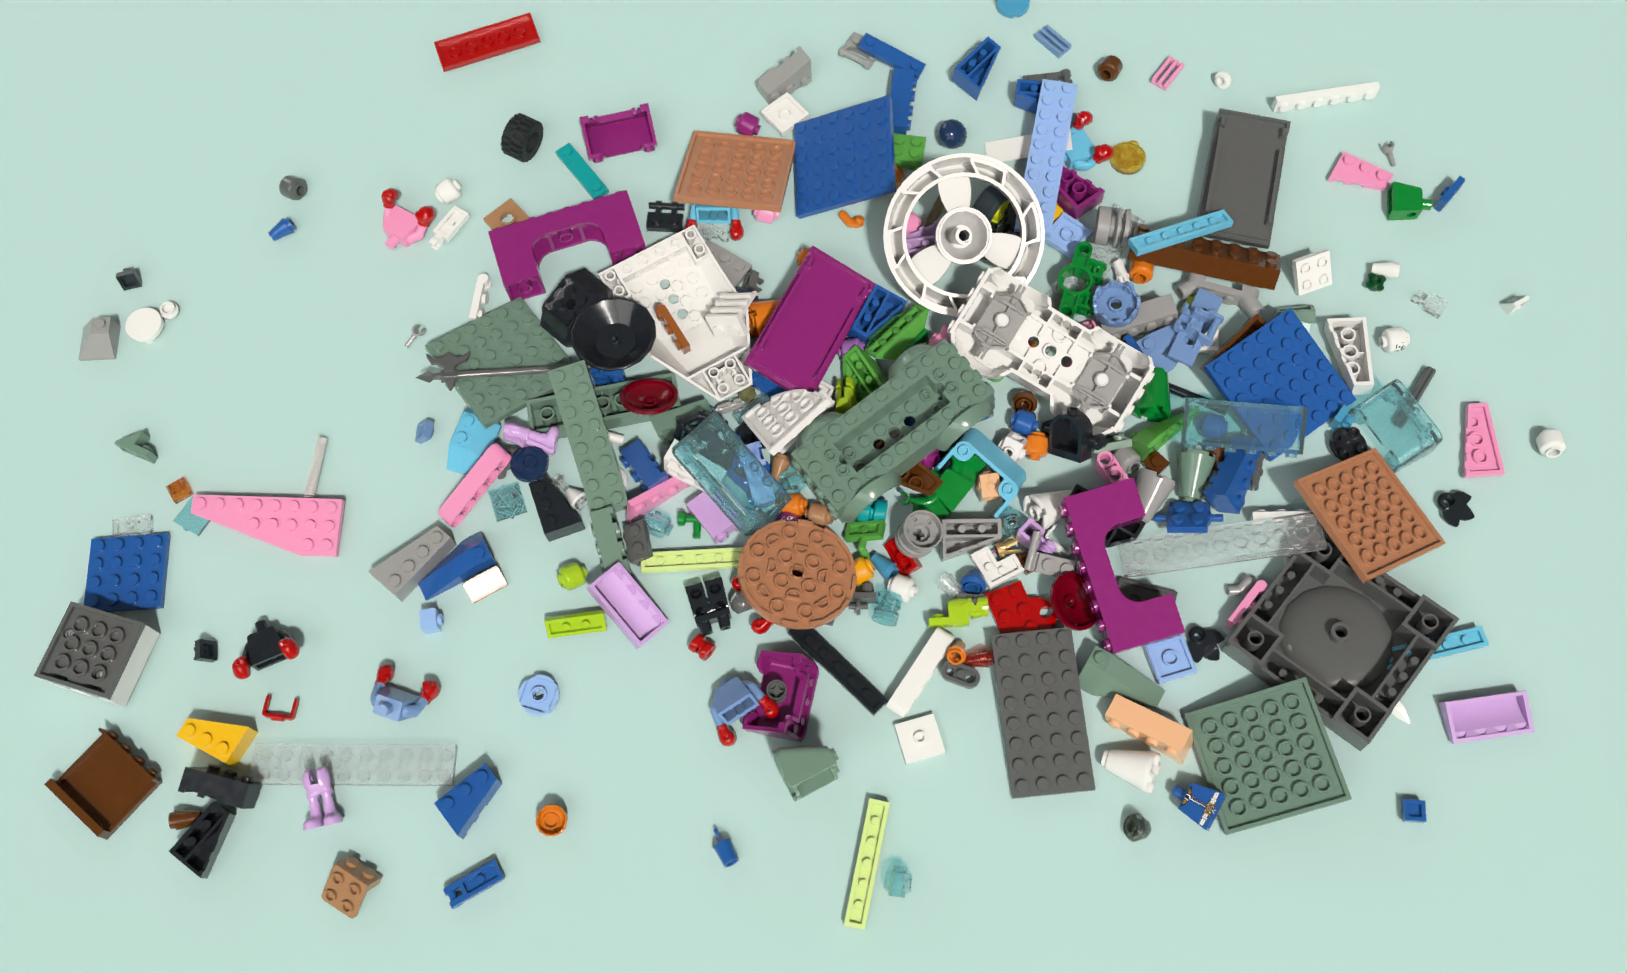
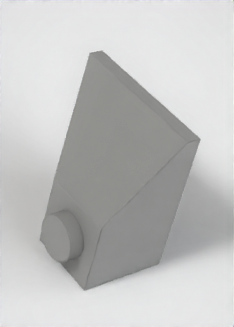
[78,317,121,361]

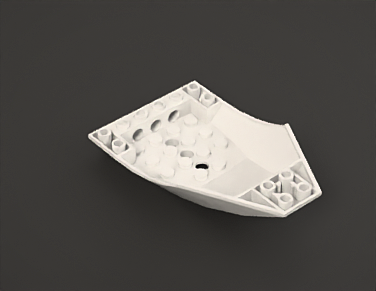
[598,225,753,402]

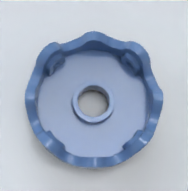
[1092,280,1141,328]

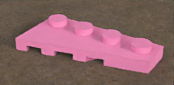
[1463,403,1505,478]
[626,477,691,524]

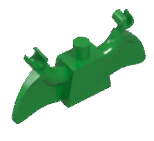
[899,442,987,521]

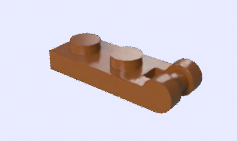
[656,304,691,355]

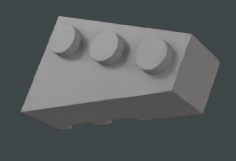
[757,46,812,105]

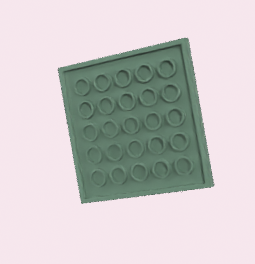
[425,297,573,429]
[1184,677,1352,836]

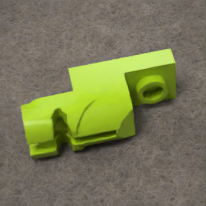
[835,377,858,414]

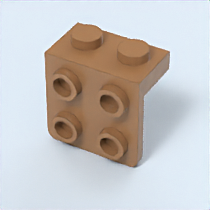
[321,855,382,919]

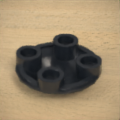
[1329,427,1369,461]

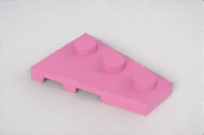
[1328,151,1394,191]

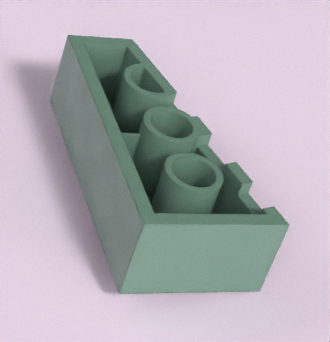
[589,506,633,578]

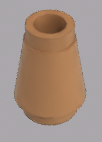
[770,454,791,483]

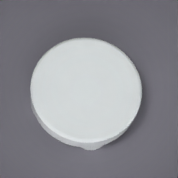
[125,307,166,344]

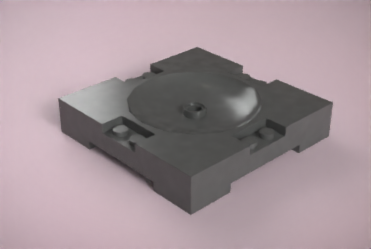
[1221,523,1460,751]

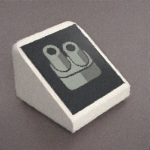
[1500,295,1530,315]

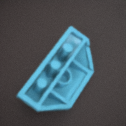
[447,408,502,475]

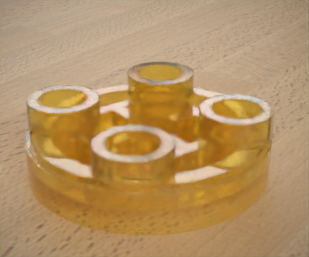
[1110,140,1146,175]

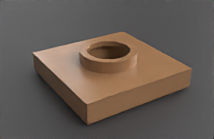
[483,198,530,230]

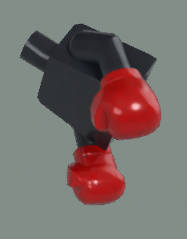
[232,620,300,679]

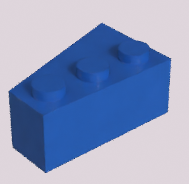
[1014,79,1042,114]
[847,284,908,343]
[619,439,669,493]
[434,764,502,839]

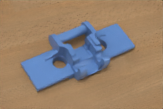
[1167,288,1224,368]

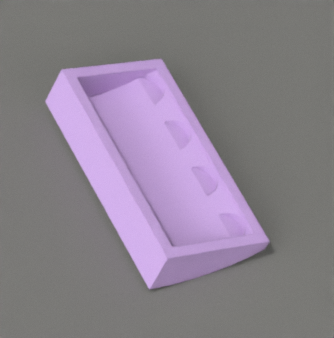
[586,562,669,649]
[1438,691,1535,744]

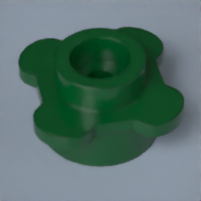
[1365,272,1386,291]

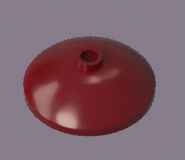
[620,378,678,416]
[1050,572,1097,631]

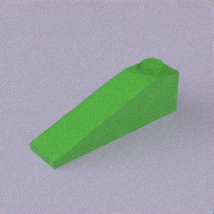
[1129,407,1200,463]

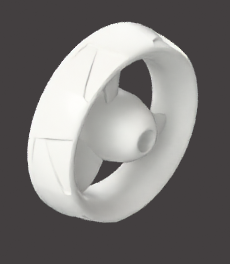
[883,153,1045,316]

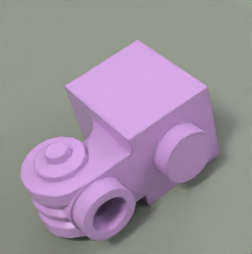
[1015,518,1057,555]

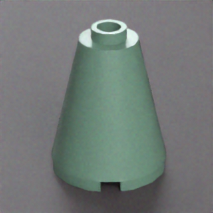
[1176,449,1216,502]

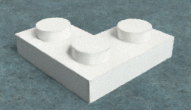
[970,546,1024,590]

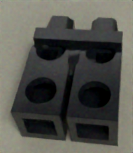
[685,577,732,636]

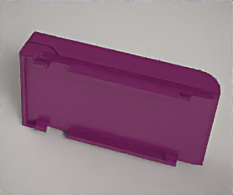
[743,246,875,392]

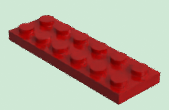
[434,13,541,72]

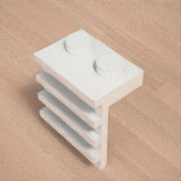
[705,291,758,337]

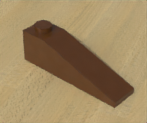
[874,440,944,497]

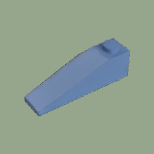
[1136,323,1210,373]

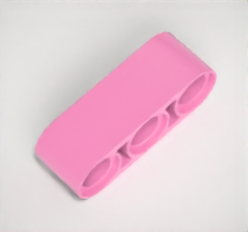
[1094,451,1129,485]

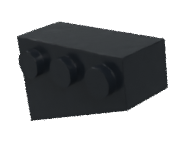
[528,477,585,542]
[178,764,262,809]

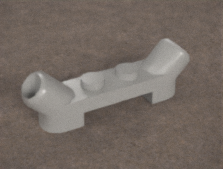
[1176,272,1263,318]

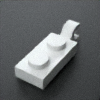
[429,205,470,251]

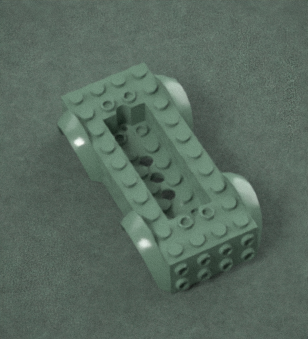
[791,339,995,523]

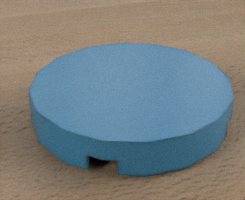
[996,0,1030,18]

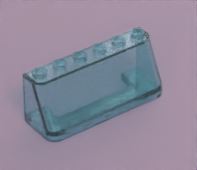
[1180,397,1308,458]
[672,410,792,536]

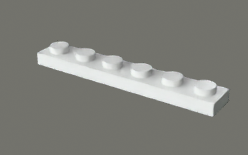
[1271,82,1380,113]

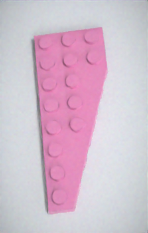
[191,495,345,557]

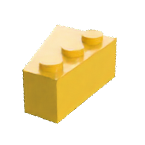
[176,718,258,768]

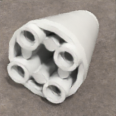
[1101,749,1161,793]

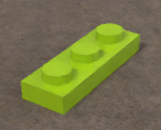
[544,610,607,638]

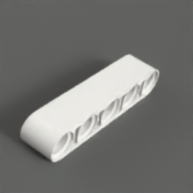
[886,627,956,718]

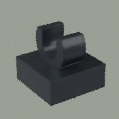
[116,267,142,291]
[194,639,217,663]

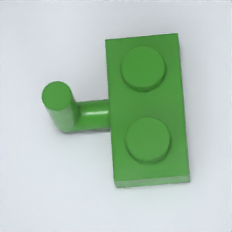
[844,520,886,560]

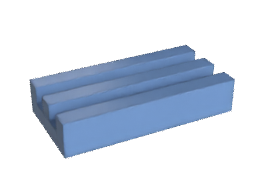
[1035,25,1071,59]

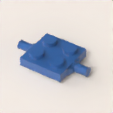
[1154,501,1224,533]

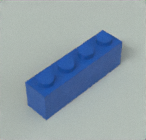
[890,68,917,135]

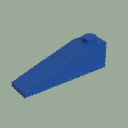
[418,532,497,601]

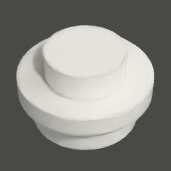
[160,302,179,319]

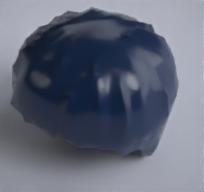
[936,119,967,149]

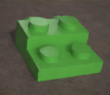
[894,133,926,170]

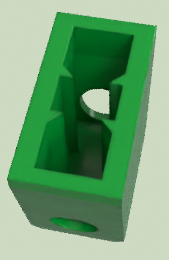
[1387,181,1432,221]

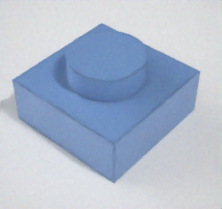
[415,420,434,444]

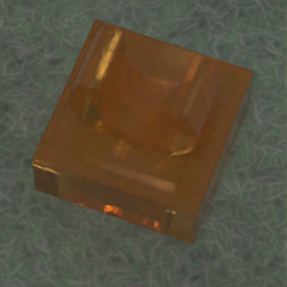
[166,477,194,504]

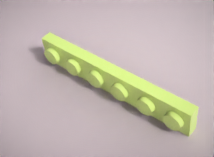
[641,547,744,574]
[844,798,890,930]

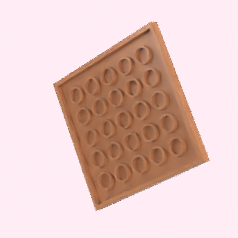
[673,130,796,212]
[1293,448,1446,583]

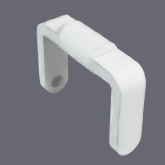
[1044,523,1072,557]

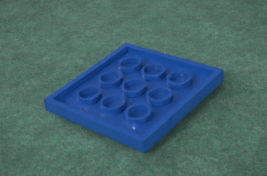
[84,533,171,612]

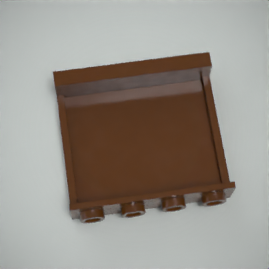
[44,728,162,840]

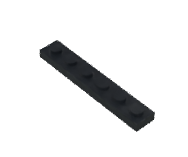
[788,629,888,716]

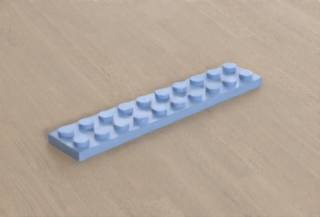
[1014,79,1078,237]

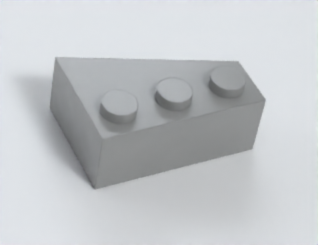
[941,518,1002,562]

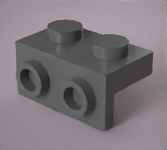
[623,519,653,566]

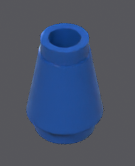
[268,217,297,241]

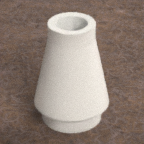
[1371,261,1400,279]

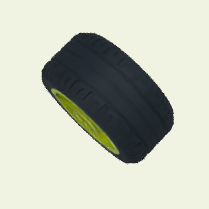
[972,185,1010,224]

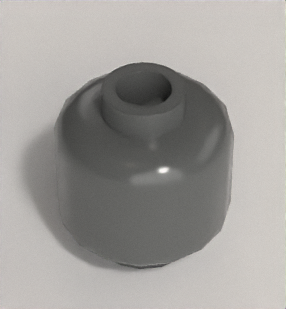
[279,175,306,201]

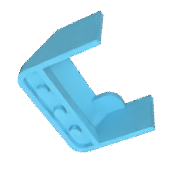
[933,428,1026,519]

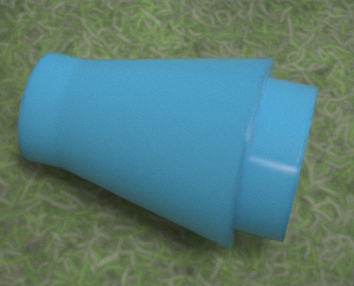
[870,553,899,580]

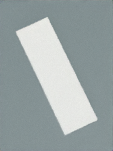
[985,130,1073,162]

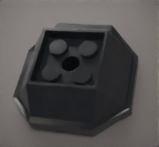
[540,268,613,348]

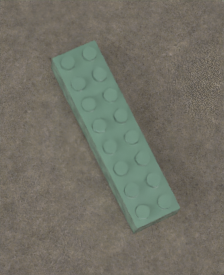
[547,360,629,513]
[526,373,681,439]

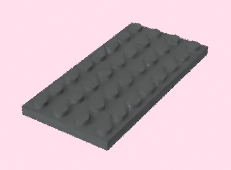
[990,627,1096,799]

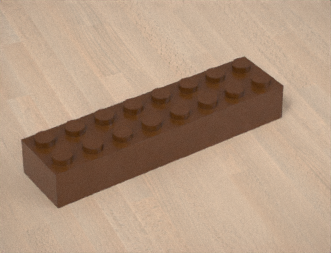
[1127,224,1281,290]

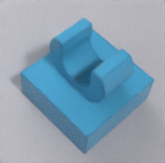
[1329,405,1355,430]

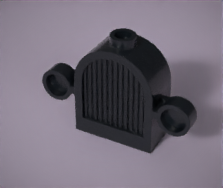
[1042,407,1107,463]

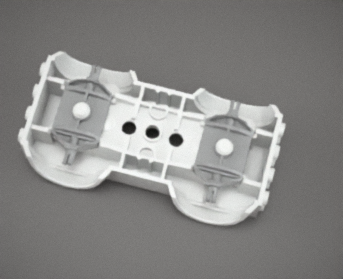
[946,267,1155,437]

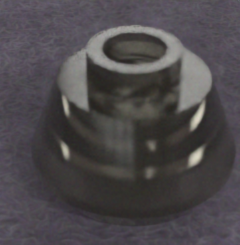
[1123,812,1151,842]

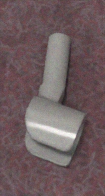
[1381,141,1396,167]
[404,325,426,348]

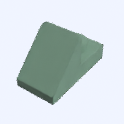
[114,432,158,464]

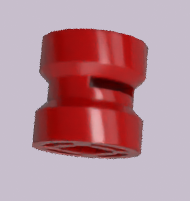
[688,633,716,661]

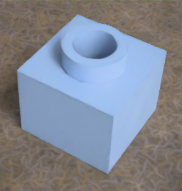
[419,608,444,634]

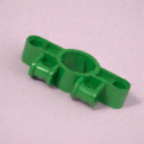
[1056,241,1107,320]

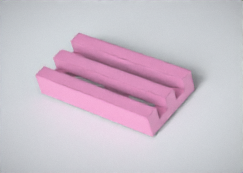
[1151,56,1185,91]

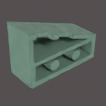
[650,399,715,448]

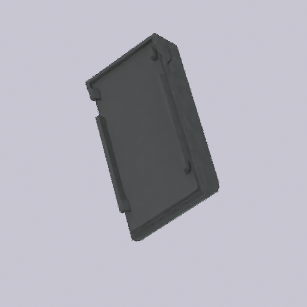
[1197,108,1291,249]

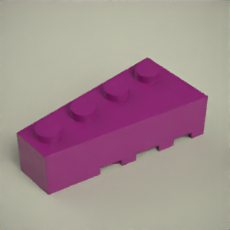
[1057,164,1105,220]

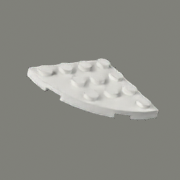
[741,389,831,456]

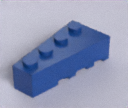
[1203,436,1262,514]

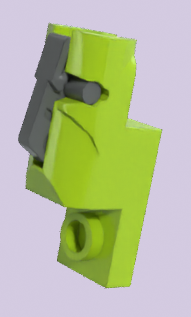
[928,593,989,629]

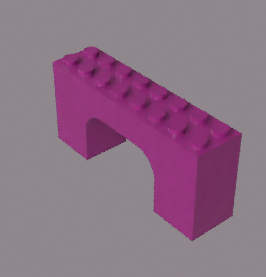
[488,190,646,301]
[1058,477,1185,654]

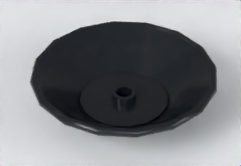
[571,297,656,371]

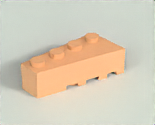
[1105,694,1193,764]

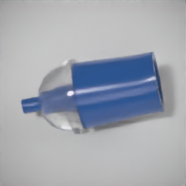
[711,828,739,868]

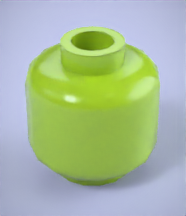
[557,562,588,591]

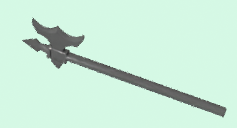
[415,351,591,391]

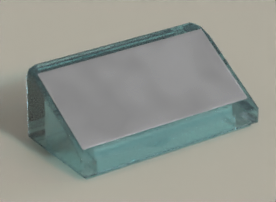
[732,394,769,424]

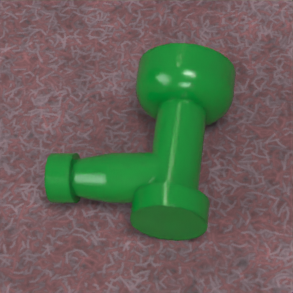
[678,511,701,539]

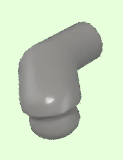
[1227,575,1254,596]

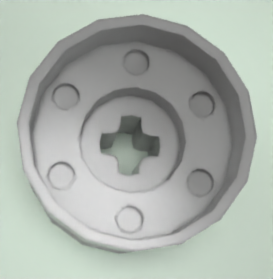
[1093,206,1132,248]
[895,510,943,559]

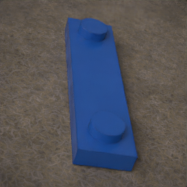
[858,33,926,80]

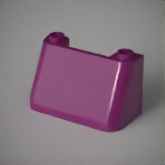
[579,103,658,163]
[742,651,819,742]

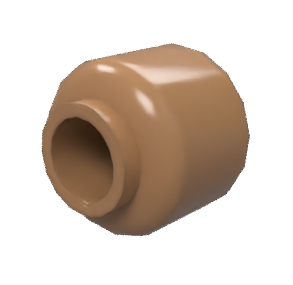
[805,502,834,528]

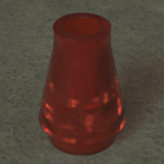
[964,648,994,668]

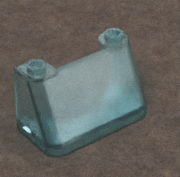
[1348,379,1443,473]

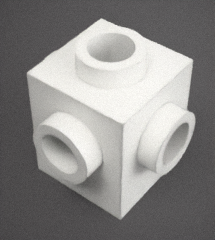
[998,431,1028,462]

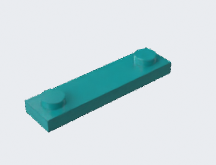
[555,143,609,200]

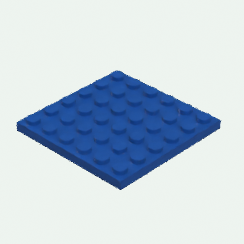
[794,95,896,219]
[1203,307,1357,462]

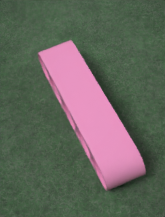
[438,443,511,528]

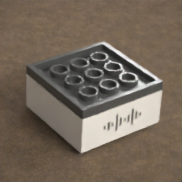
[34,601,160,707]

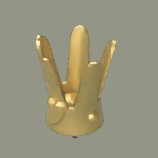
[992,533,1022,558]

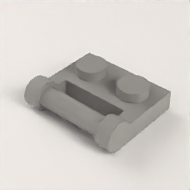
[839,32,877,70]

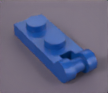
[443,859,505,909]

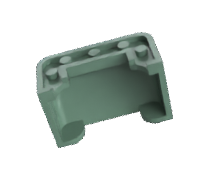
[772,746,840,802]

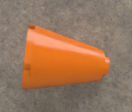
[748,299,781,338]

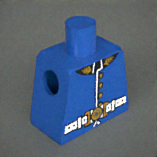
[1171,782,1227,832]

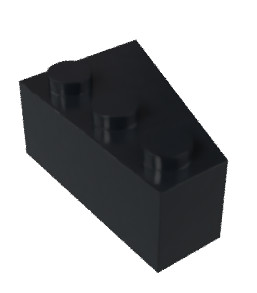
[169,801,236,879]

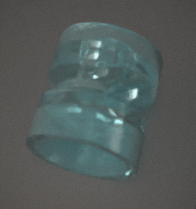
[872,591,903,626]

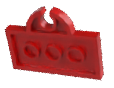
[984,581,1056,634]

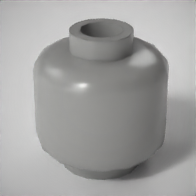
[1113,447,1141,473]

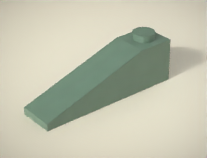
[1079,645,1165,709]

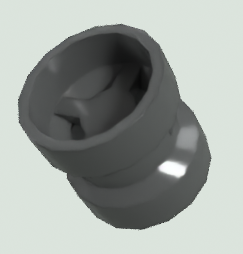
[766,680,787,704]

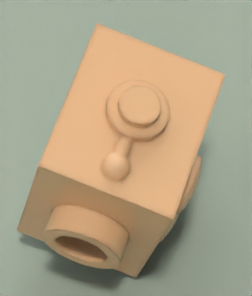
[976,471,1001,502]

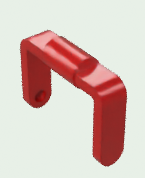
[262,695,300,722]

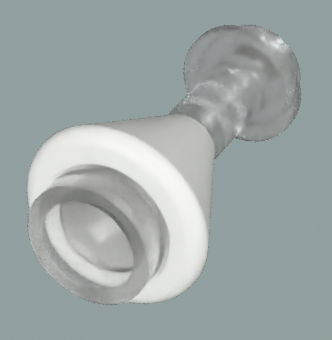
[551,474,588,511]

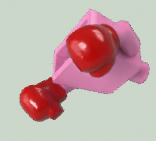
[381,188,435,250]

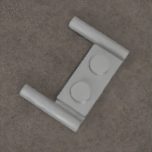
[1024,531,1079,577]

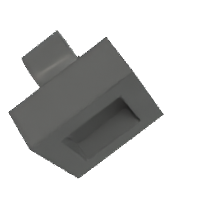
[742,270,764,293]

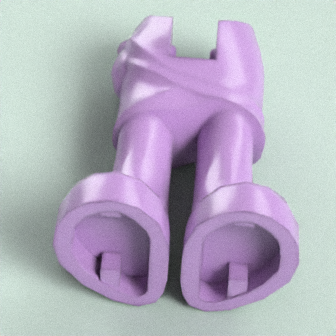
[503,423,559,455]
[302,766,343,830]

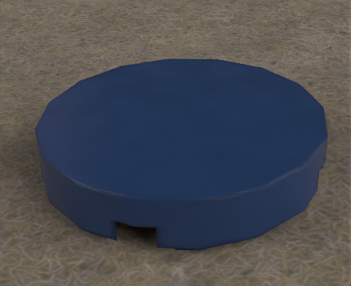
[510,446,549,482]

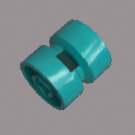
[857,499,888,521]

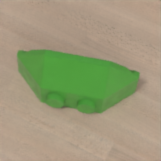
[864,304,929,360]
[842,345,888,403]

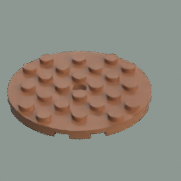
[737,519,857,629]

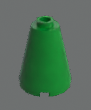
[1132,367,1172,422]

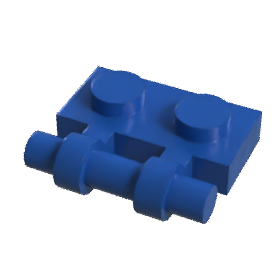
[591,368,627,387]

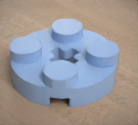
[518,675,560,716]

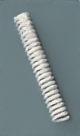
[303,435,328,498]

